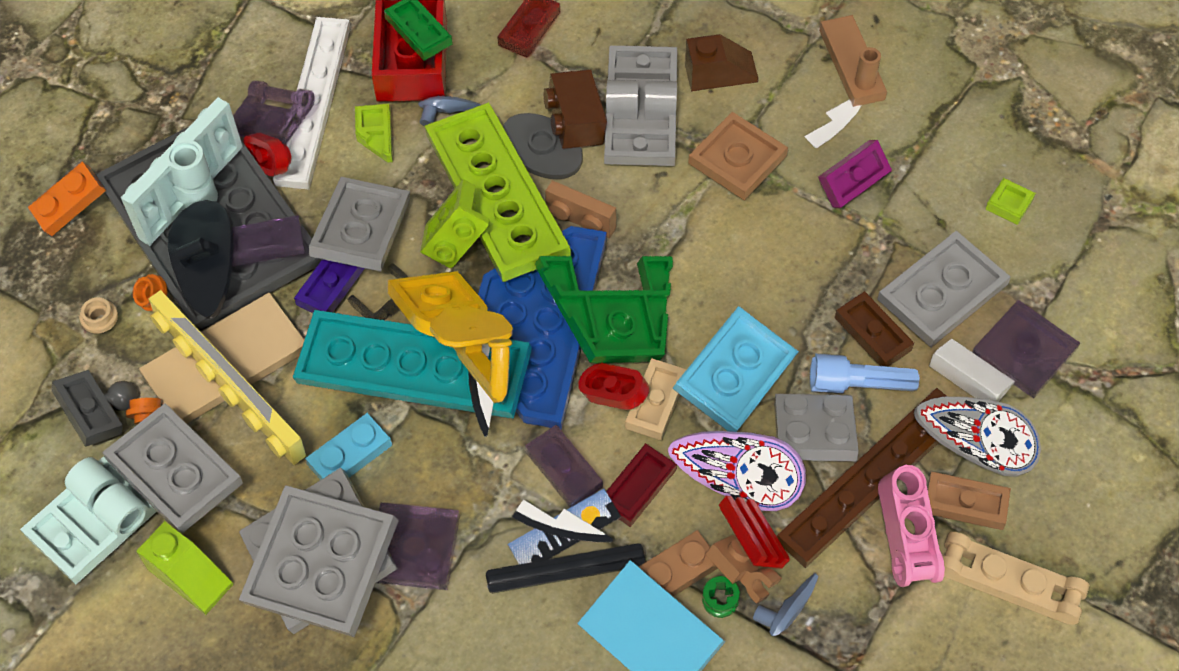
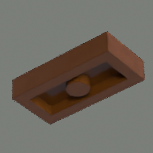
[835,291,914,367]

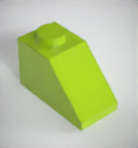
[136,521,234,615]

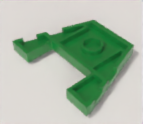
[535,256,673,363]

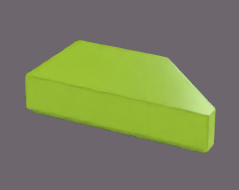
[355,104,393,163]

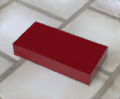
[606,443,677,527]

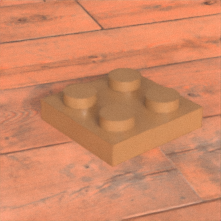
[688,112,788,200]

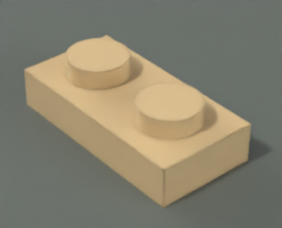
[625,358,687,441]

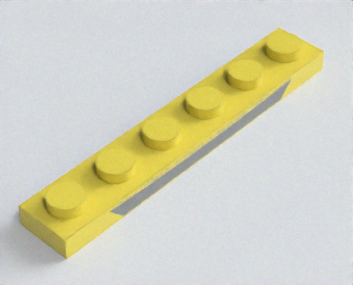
[148,290,306,465]

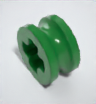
[702,576,740,618]

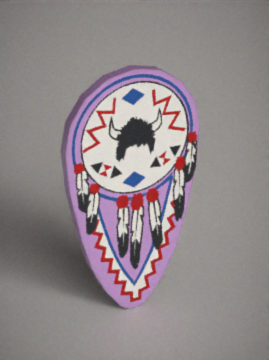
[668,431,806,511]

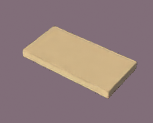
[139,292,304,424]

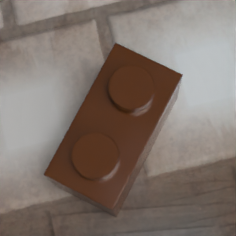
[543,70,607,149]

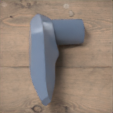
[418,96,482,126]
[753,573,819,636]

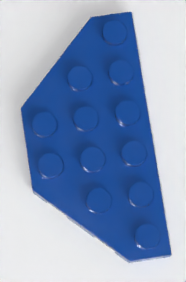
[478,226,607,430]

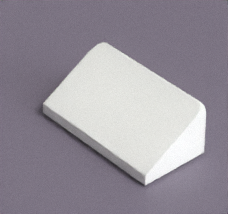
[929,339,1015,402]

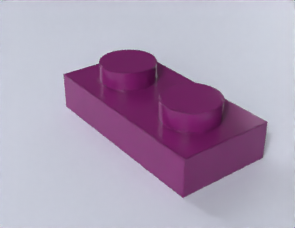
[818,140,892,208]

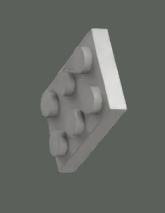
[309,177,410,271]
[877,231,1011,348]
[102,403,243,534]

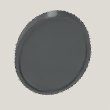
[503,113,582,179]

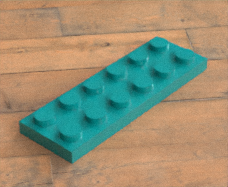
[293,310,532,419]

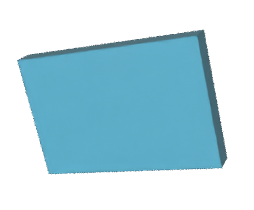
[672,306,799,432]
[577,560,726,671]

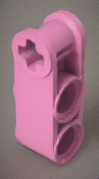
[878,465,945,587]

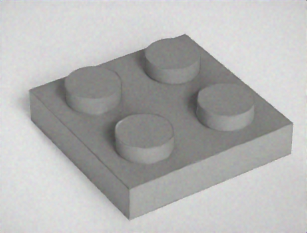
[774,394,859,462]

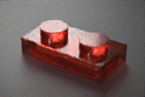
[497,0,561,58]

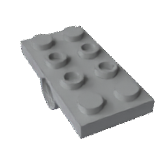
[604,46,677,166]

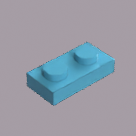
[305,413,392,480]

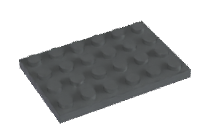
[95,127,322,331]

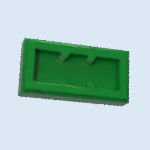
[384,0,453,61]

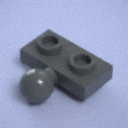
[52,370,138,447]

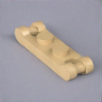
[942,532,1090,625]

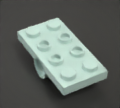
[121,98,243,246]
[20,456,157,585]

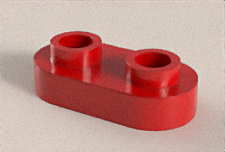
[243,132,291,176]
[578,363,649,410]

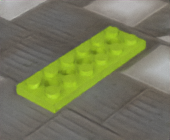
[425,102,571,282]

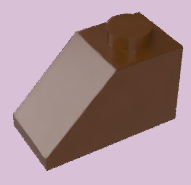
[685,34,759,92]

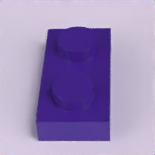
[294,259,365,313]

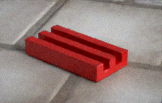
[719,495,790,569]

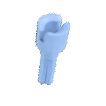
[810,353,920,394]

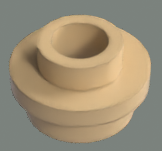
[79,297,118,334]

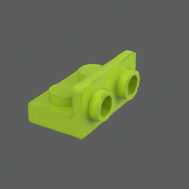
[420,179,489,268]

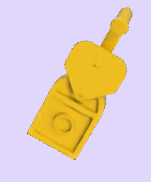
[388,271,513,403]

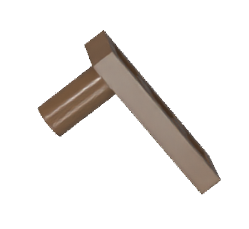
[819,15,887,107]

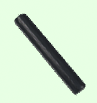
[486,543,645,594]

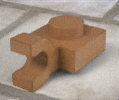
[705,534,782,604]

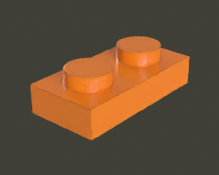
[28,161,106,236]

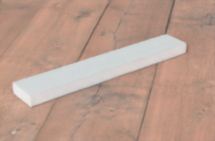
[273,17,351,190]

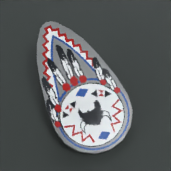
[914,396,1041,477]

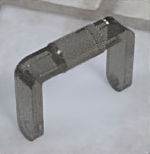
[347,263,408,320]

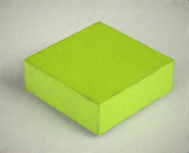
[985,178,1036,225]

